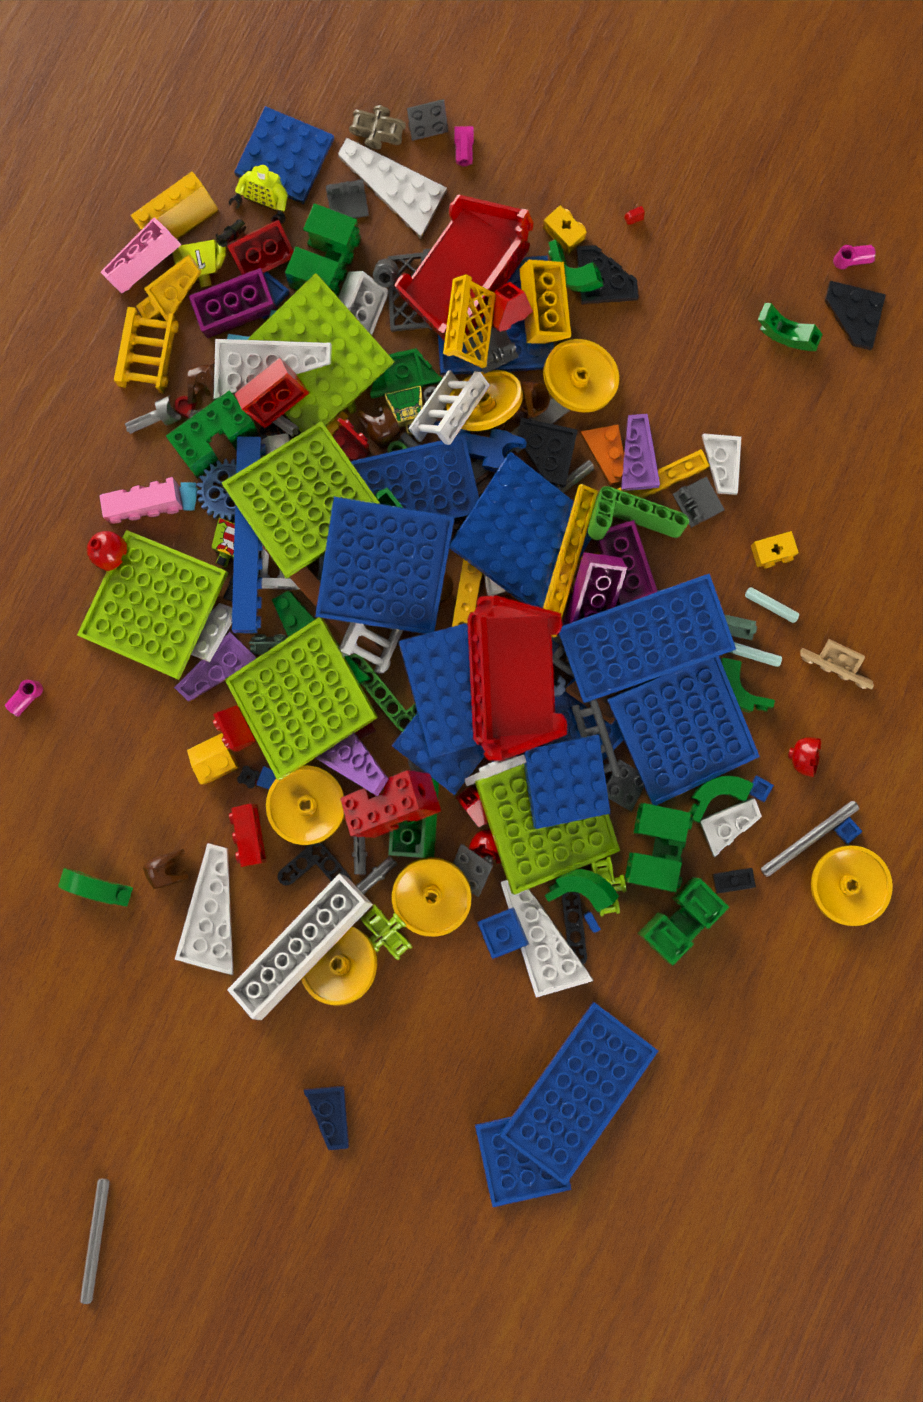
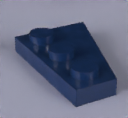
[304,1085,349,1150]

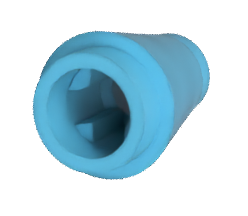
[179,482,198,511]

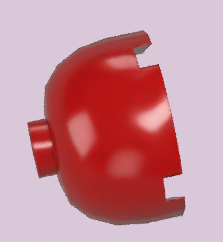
[87,531,127,571]
[788,737,821,777]
[469,828,501,864]

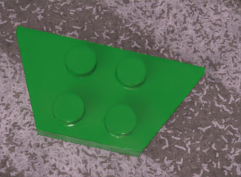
[370,348,442,399]

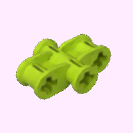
[587,856,626,917]
[360,904,413,960]

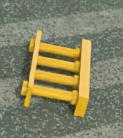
[114,307,178,393]
[452,559,482,627]

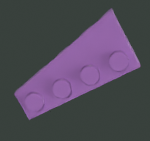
[621,414,660,491]
[174,632,256,702]

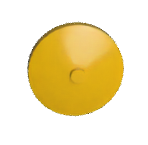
[543,339,619,413]
[446,370,523,431]
[266,765,345,845]
[811,846,893,926]
[392,857,472,937]
[301,927,377,1006]

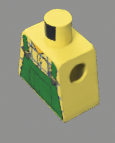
[385,386,423,435]

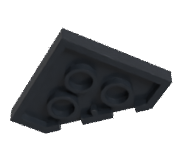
[576,245,639,304]
[824,281,886,351]
[517,417,578,487]

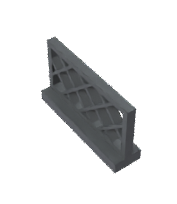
[387,249,433,332]

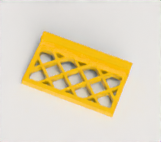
[443,274,496,368]

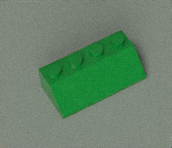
[388,778,439,858]

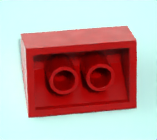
[227,220,294,275]
[235,358,309,428]
[229,803,267,867]

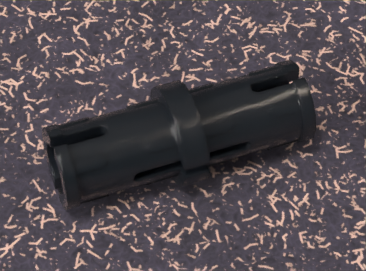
[216,219,246,247]

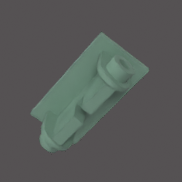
[724,614,757,640]
[249,634,288,655]

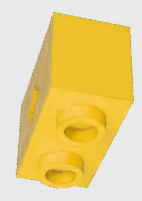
[543,205,586,255]
[751,531,799,569]

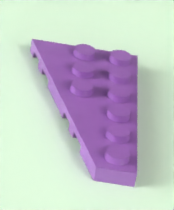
[316,733,388,796]

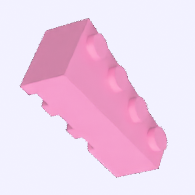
[101,217,181,293]
[100,477,183,524]

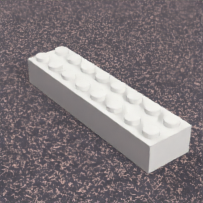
[228,874,373,1020]

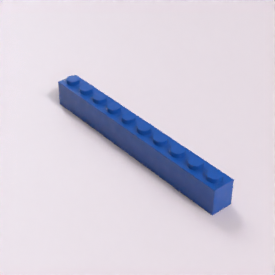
[232,436,266,633]

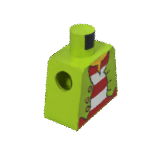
[212,517,235,568]

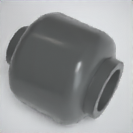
[373,259,399,287]

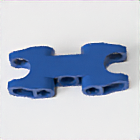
[434,421,527,473]

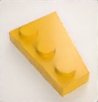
[144,255,202,322]

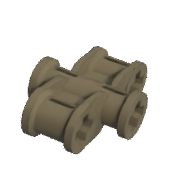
[349,105,406,149]

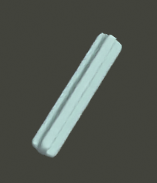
[745,587,799,623]
[729,642,782,667]

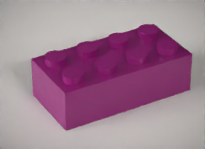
[189,268,278,339]
[596,520,658,606]
[564,552,628,625]

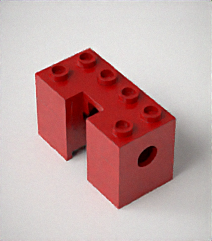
[340,770,441,838]

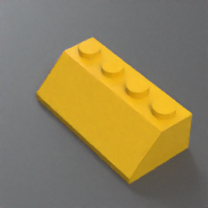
[131,171,218,240]
[519,260,571,344]

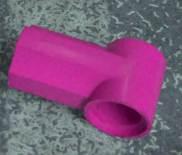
[455,126,474,166]
[833,245,875,269]
[4,680,43,717]

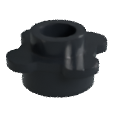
[237,766,260,789]

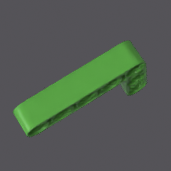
[588,486,689,540]
[350,654,416,732]

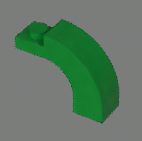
[548,239,604,292]
[758,303,823,351]
[720,658,775,713]
[689,776,754,823]
[58,868,133,907]
[544,869,619,912]

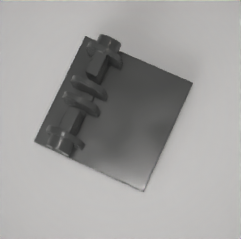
[407,99,448,141]
[326,180,369,218]
[468,327,519,374]
[673,476,725,527]
[606,760,644,812]
[453,844,494,897]

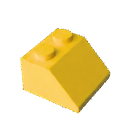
[187,733,240,785]

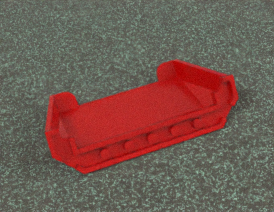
[394,195,534,341]
[467,596,567,761]

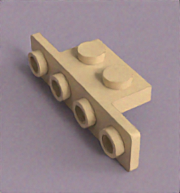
[800,639,874,689]

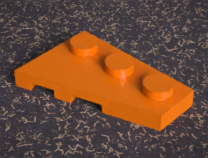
[580,425,624,485]

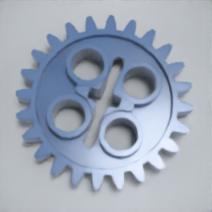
[196,459,236,522]

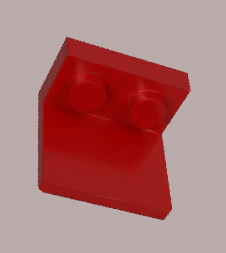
[333,417,370,461]

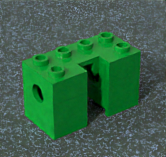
[285,203,361,297]
[166,390,259,479]
[624,803,693,892]
[637,877,729,966]

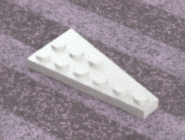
[338,138,447,239]
[214,339,332,399]
[175,843,233,975]
[501,880,593,997]

